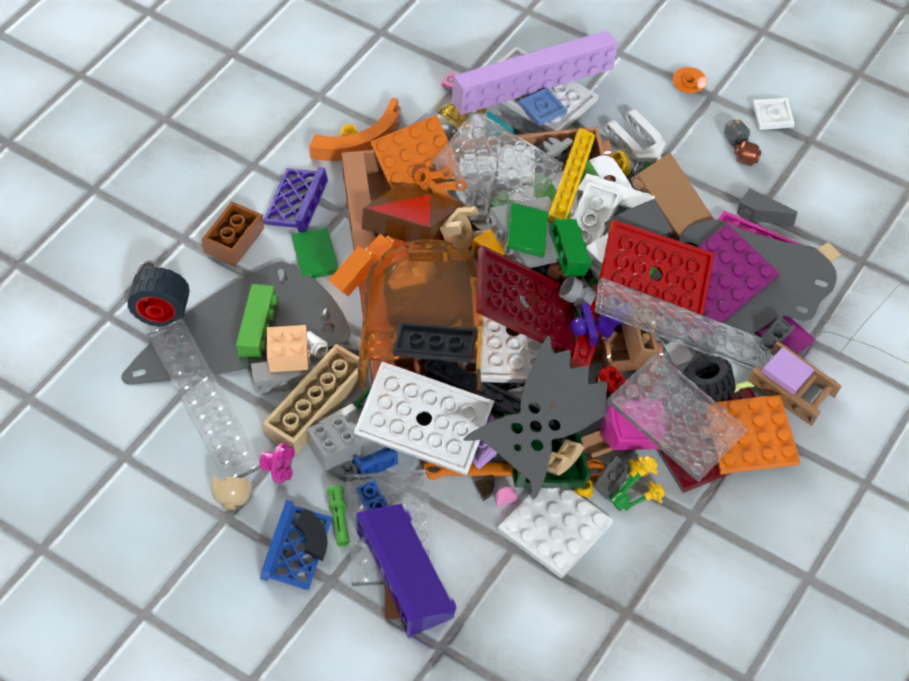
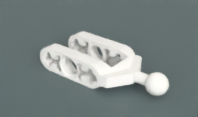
[604,109,666,162]

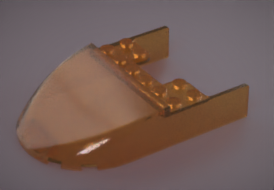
[358,239,485,390]

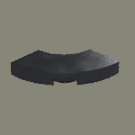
[295,508,327,562]

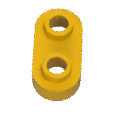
[612,150,631,177]

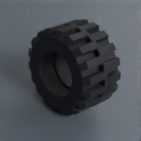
[683,355,736,406]

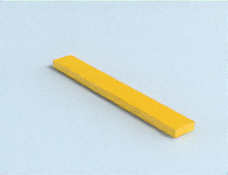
[548,128,596,223]

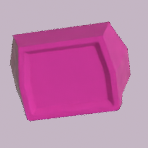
[598,401,668,450]

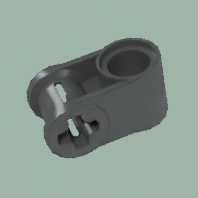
[761,314,795,349]

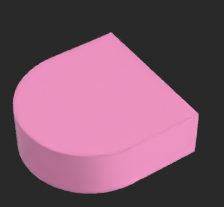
[495,487,517,506]

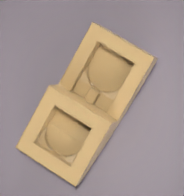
[547,439,584,475]

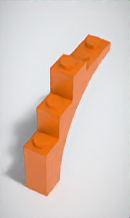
[329,234,426,296]

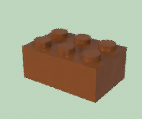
[202,201,264,266]

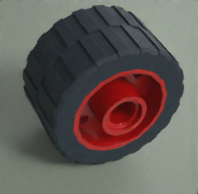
[127,267,190,327]

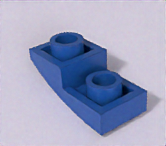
[356,480,389,510]

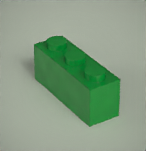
[549,219,592,276]

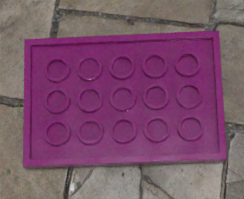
[657,223,780,345]

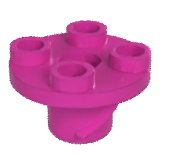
[259,443,295,484]

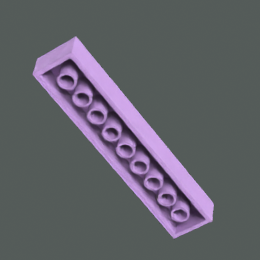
[451,30,618,115]

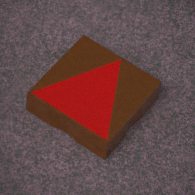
[362,185,464,249]

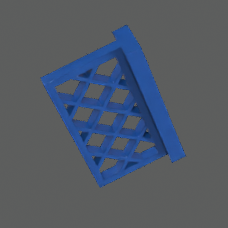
[260,500,332,591]

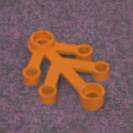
[414,168,468,207]

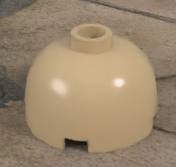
[211,477,252,510]

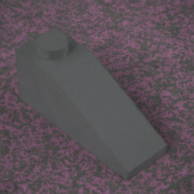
[737,188,798,226]

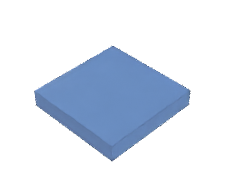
[518,88,567,127]

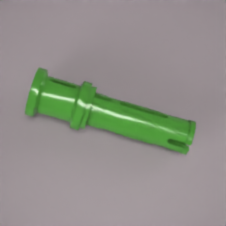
[326,485,350,547]

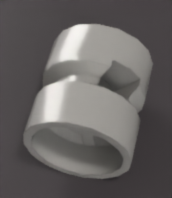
[559,276,596,310]

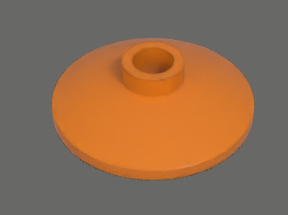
[672,67,707,93]

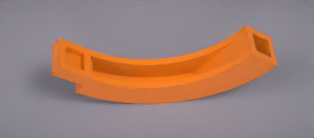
[309,98,401,161]

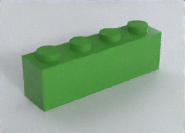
[236,284,278,359]

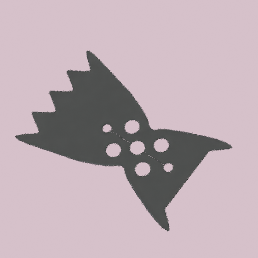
[463,336,625,500]

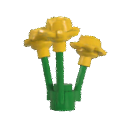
[609,455,665,511]

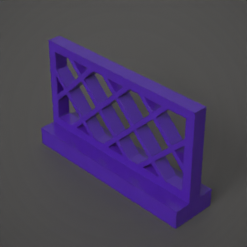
[263,167,329,233]

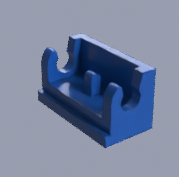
[352,447,398,480]

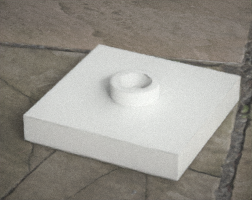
[753,98,795,130]

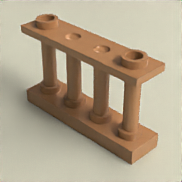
[747,341,842,426]

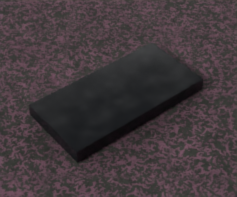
[393,322,478,363]

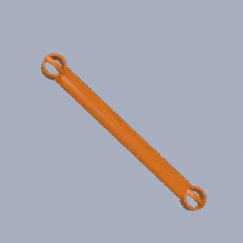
[423,459,605,481]

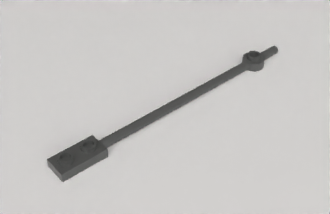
[592,326,722,499]

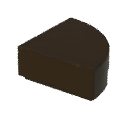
[474,475,495,501]

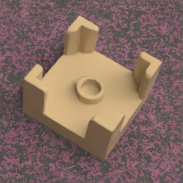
[440,207,485,259]

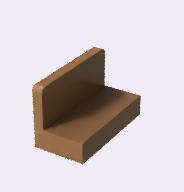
[579,429,613,458]

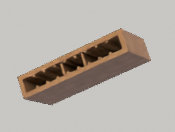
[631,153,715,247]

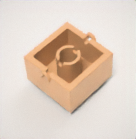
[267,325,310,372]

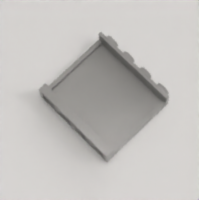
[486,196,559,268]

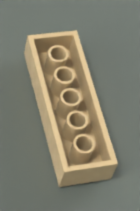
[263,344,368,456]

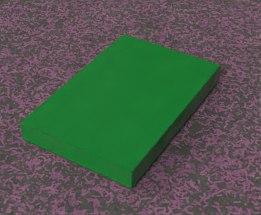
[506,202,548,258]
[291,228,338,278]

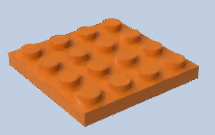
[370,115,465,194]
[703,395,800,475]

